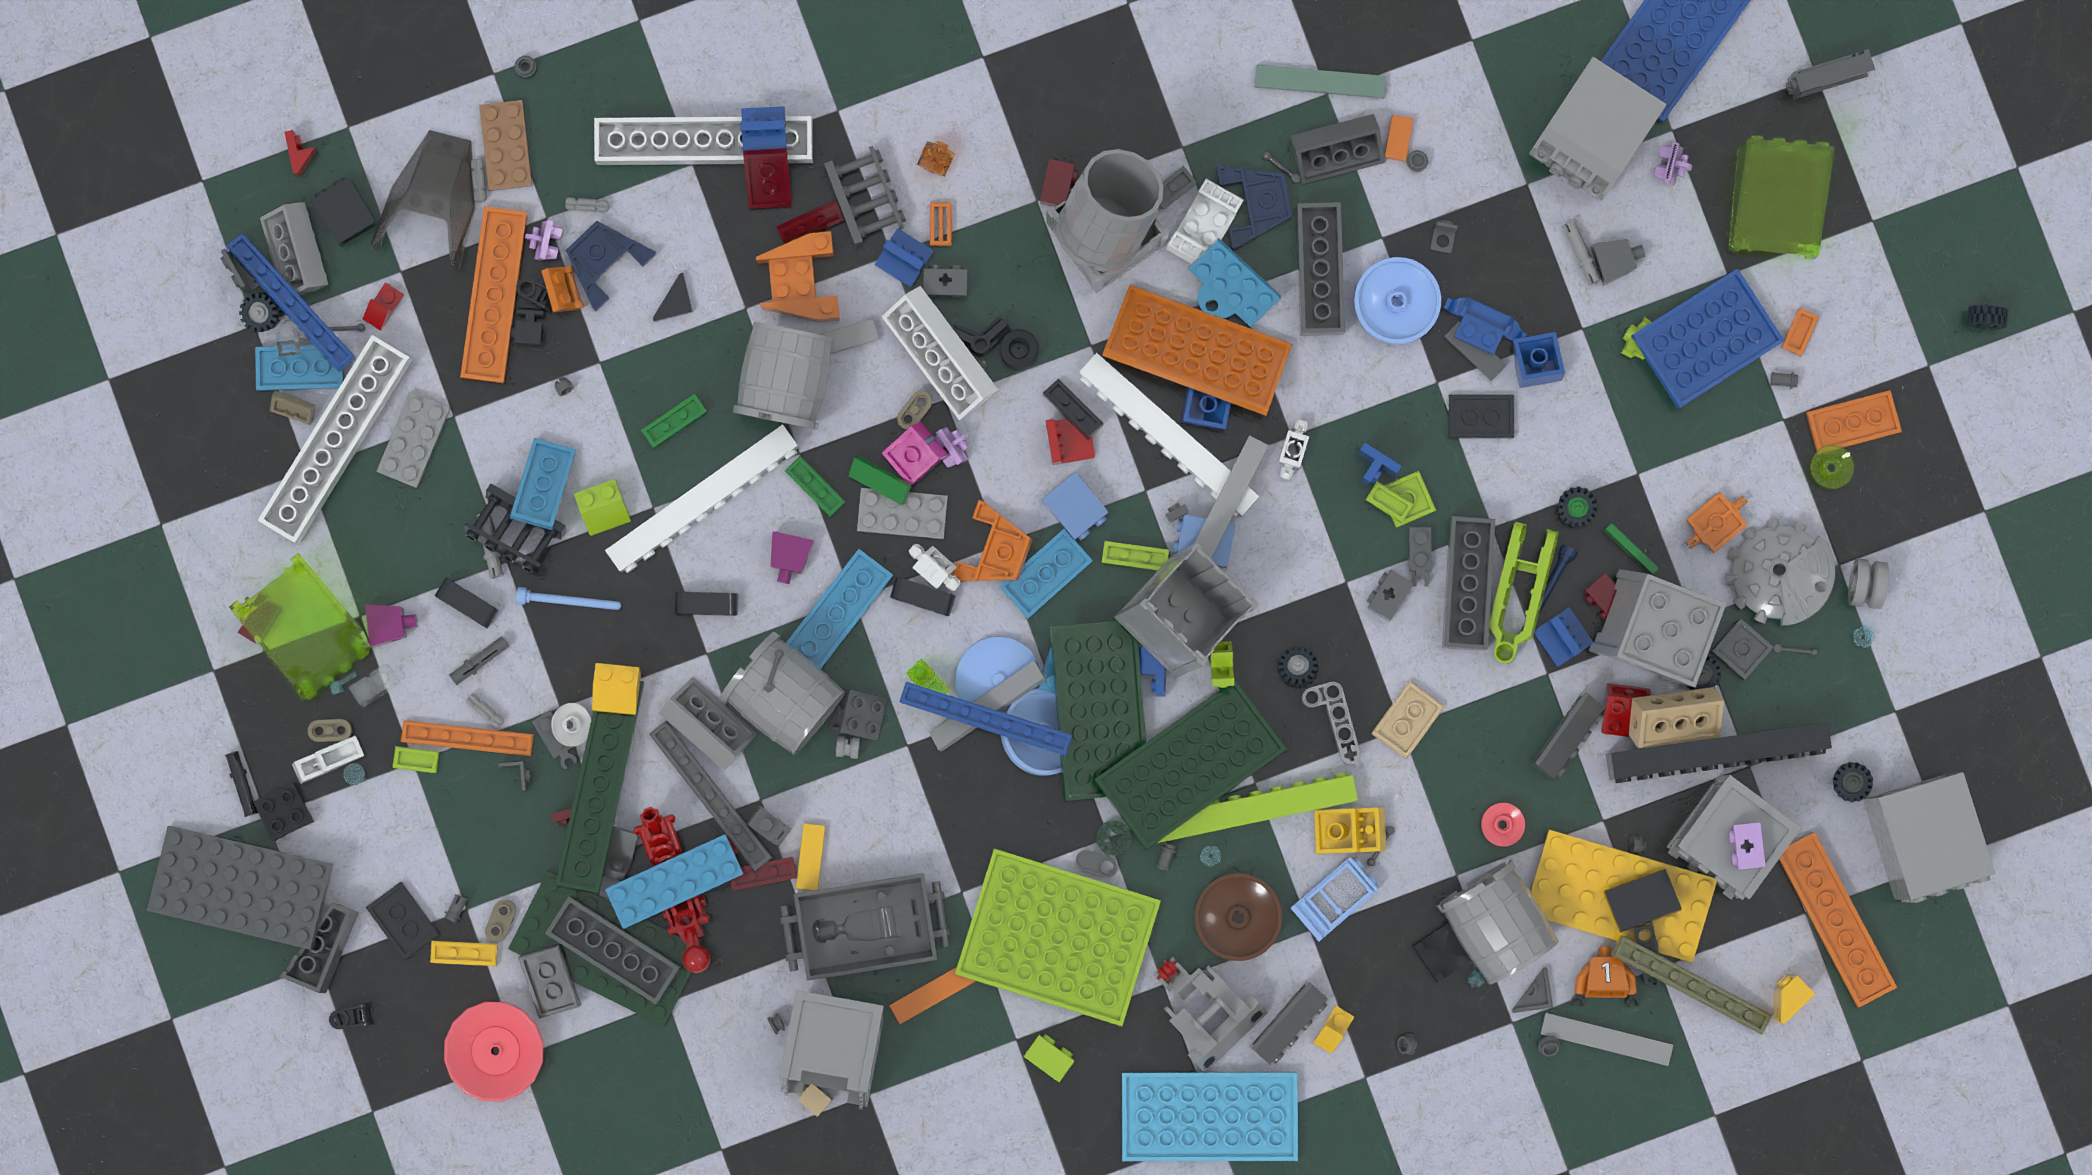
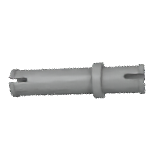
[1562,220,1602,285]
[476,514,504,579]

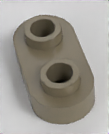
[897,391,932,430]
[308,719,352,742]
[485,900,516,942]

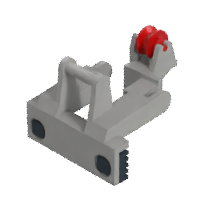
[1154,957,1268,1073]

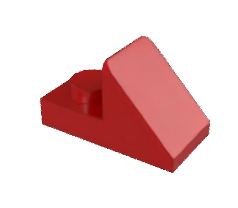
[284,130,317,177]
[362,282,404,331]

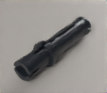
[225,751,258,817]

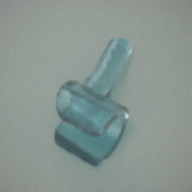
[330,671,358,695]

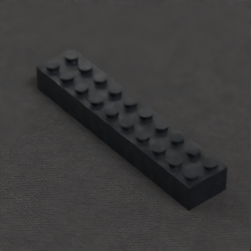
[1605,722,1832,784]

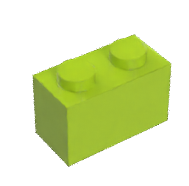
[1024,1034,1075,1082]

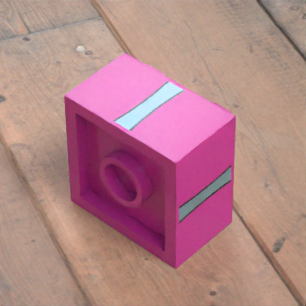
[882,421,948,485]

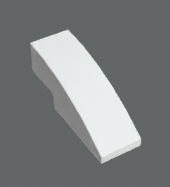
[292,736,364,784]

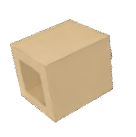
[798,1083,832,1117]

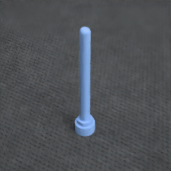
[516,586,621,610]

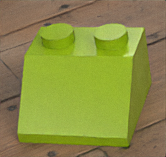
[574,479,631,536]

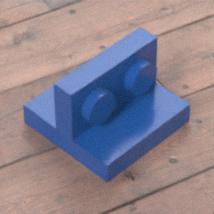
[740,106,787,150]
[874,228,934,288]
[1357,443,1401,486]
[1534,607,1594,667]

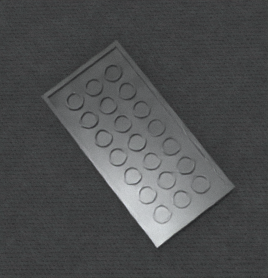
[147,826,334,950]

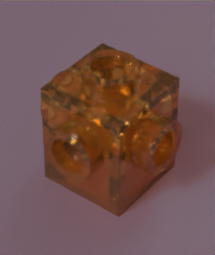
[917,140,955,177]

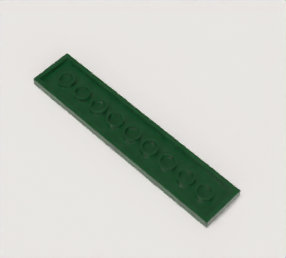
[555,681,645,894]

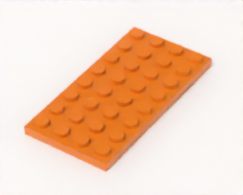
[1102,285,1292,415]

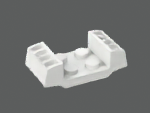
[1166,179,1244,264]

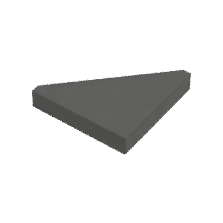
[1512,967,1553,1013]

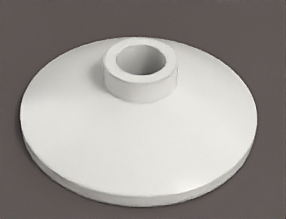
[551,703,591,747]

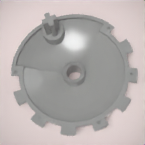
[1726,519,1835,626]

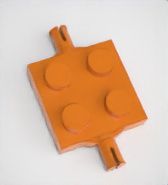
[1685,492,1748,553]

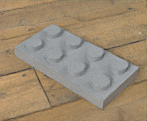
[376,392,451,489]
[857,488,948,540]

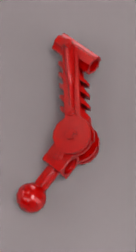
[633,807,710,973]

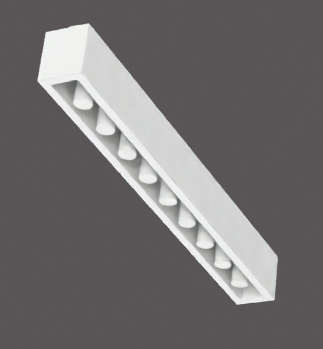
[1079,353,1259,517]
[605,424,799,573]

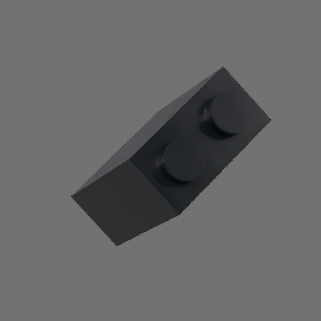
[312,177,378,247]

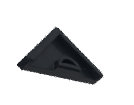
[653,273,693,322]

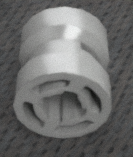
[836,735,860,759]

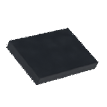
[1448,395,1514,439]
[1604,869,1682,933]
[366,882,440,960]

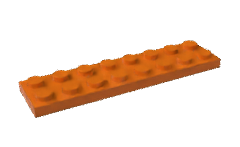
[460,206,528,383]
[1779,832,1897,1008]

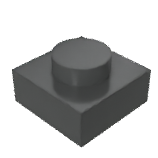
[1165,503,1189,523]

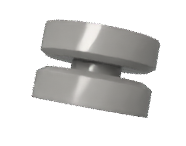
[1848,558,1889,610]

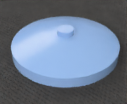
[1354,257,1441,345]
[955,637,1040,713]
[1001,689,1061,776]

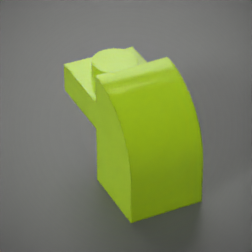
[1210,641,1234,688]

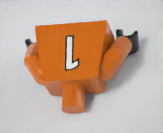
[1571,946,1639,1007]

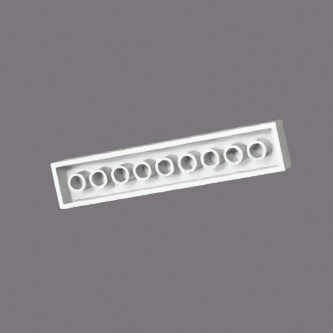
[594,116,813,165]
[258,335,413,545]

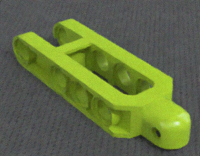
[1489,522,1558,664]

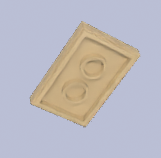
[1371,681,1445,759]

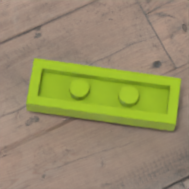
[1102,541,1169,571]

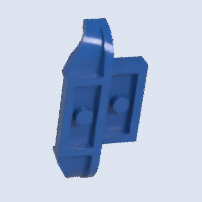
[1444,297,1527,355]

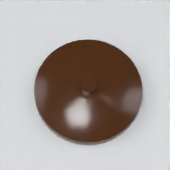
[1194,873,1282,961]

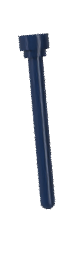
[1519,544,1578,634]

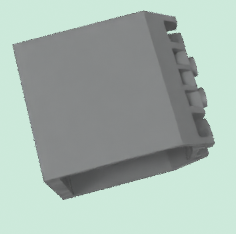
[1529,57,1667,201]

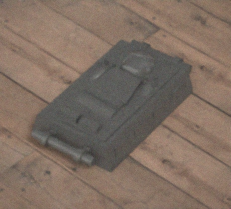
[779,873,951,981]

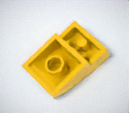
[1314,807,1386,854]

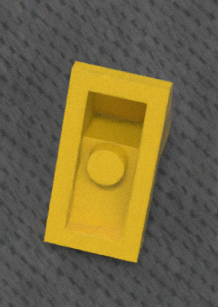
[1313,1005,1354,1054]

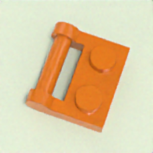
[542,265,585,312]

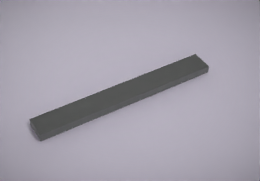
[649,721,772,872]

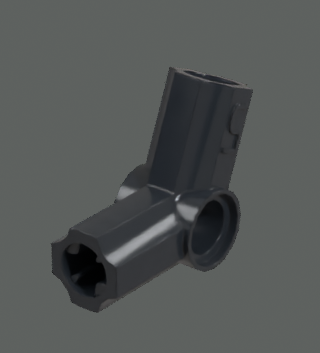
[952,317,1011,357]

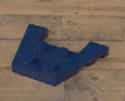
[1216,166,1292,250]
[565,221,657,312]

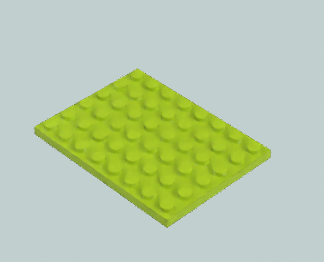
[955,849,1161,1026]

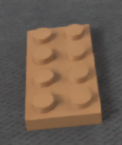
[479,100,532,191]

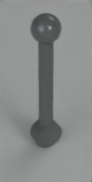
[1263,151,1300,183]
[329,323,365,332]
[1773,644,1819,657]
[763,649,784,693]
[1367,826,1395,866]

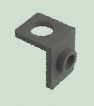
[1430,220,1458,254]
[498,761,531,791]

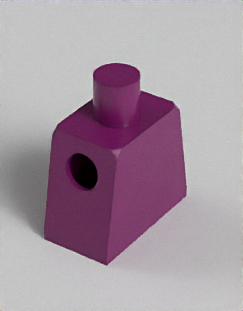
[771,531,814,584]
[365,605,418,647]

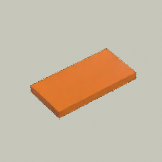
[1806,390,1902,455]

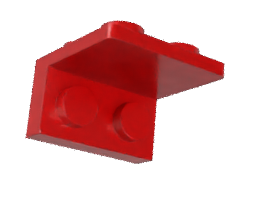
[1046,419,1095,465]
[1601,683,1651,737]

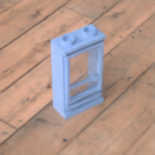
[1290,857,1379,941]

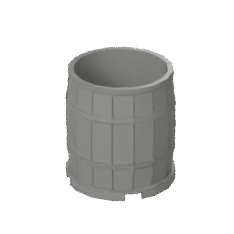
[1056,149,1163,272]
[733,322,833,430]
[720,632,846,755]
[1437,860,1559,984]

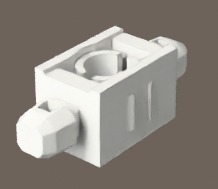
[1278,419,1309,480]
[909,544,961,591]

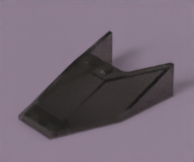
[370,130,476,271]

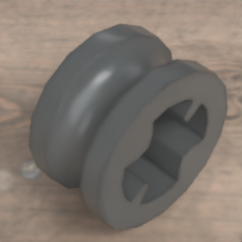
[767,1013,786,1035]

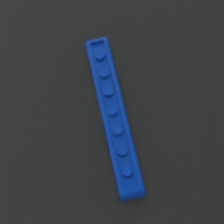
[226,233,355,372]
[899,682,1073,756]

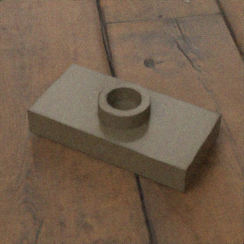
[270,391,316,425]

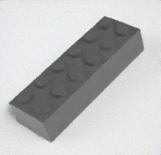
[1296,202,1345,336]
[1442,516,1495,651]
[545,896,682,1004]

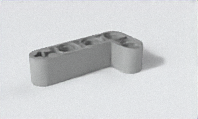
[1301,682,1360,765]

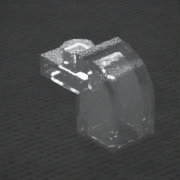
[276,317,309,357]

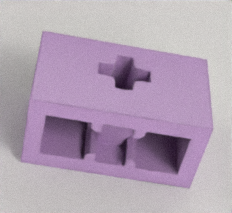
[1728,822,1766,870]

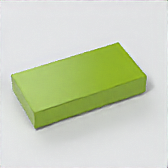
[1365,481,1414,523]
[393,746,440,773]

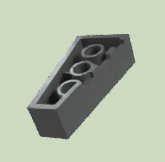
[280,903,359,993]

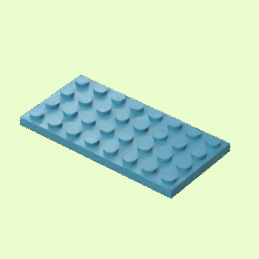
[1122,1072,1298,1161]

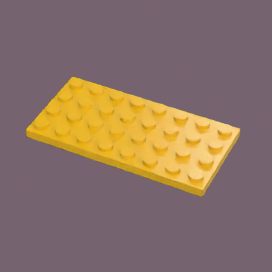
[1530,829,1717,963]

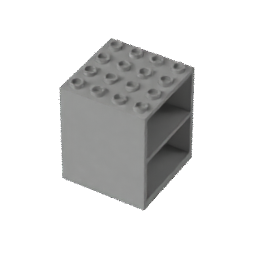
[1863,772,1996,903]

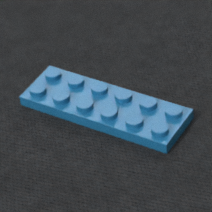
[786,549,893,669]
[605,834,744,929]

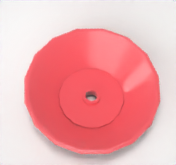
[444,1002,543,1101]

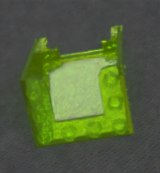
[1729,135,1835,259]
[229,553,371,702]

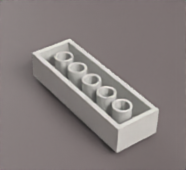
[881,286,998,420]

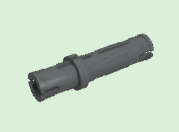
[449,636,510,685]

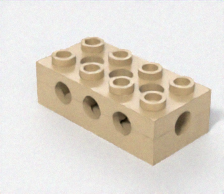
[1629,687,1724,749]

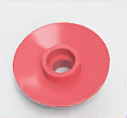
[1481,803,1525,846]

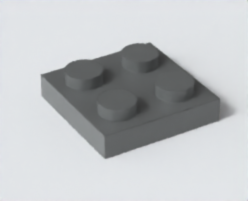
[1711,619,1774,680]

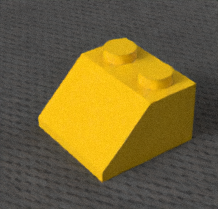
[592,663,641,715]
[1774,974,1815,1025]

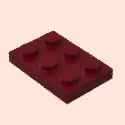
[743,148,792,209]

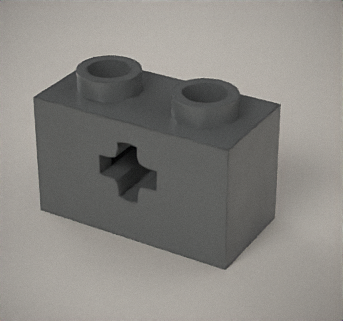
[923,265,968,298]
[1367,570,1414,621]

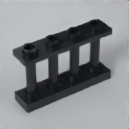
[463,483,566,575]

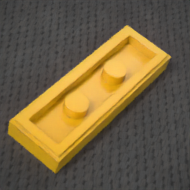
[796,823,825,890]
[430,941,498,966]

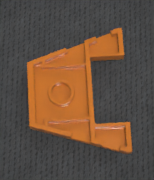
[952,500,1033,582]

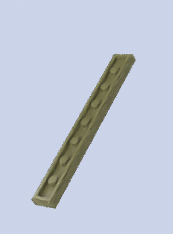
[1611,935,1772,1035]

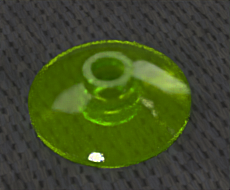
[1810,445,1854,489]

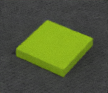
[1384,471,1436,528]

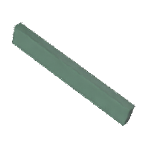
[1255,65,1386,99]

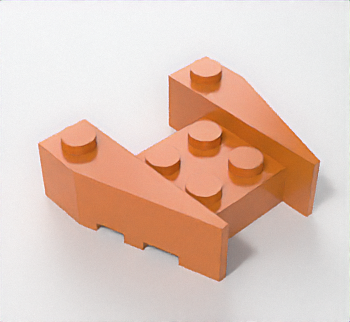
[756,231,840,323]

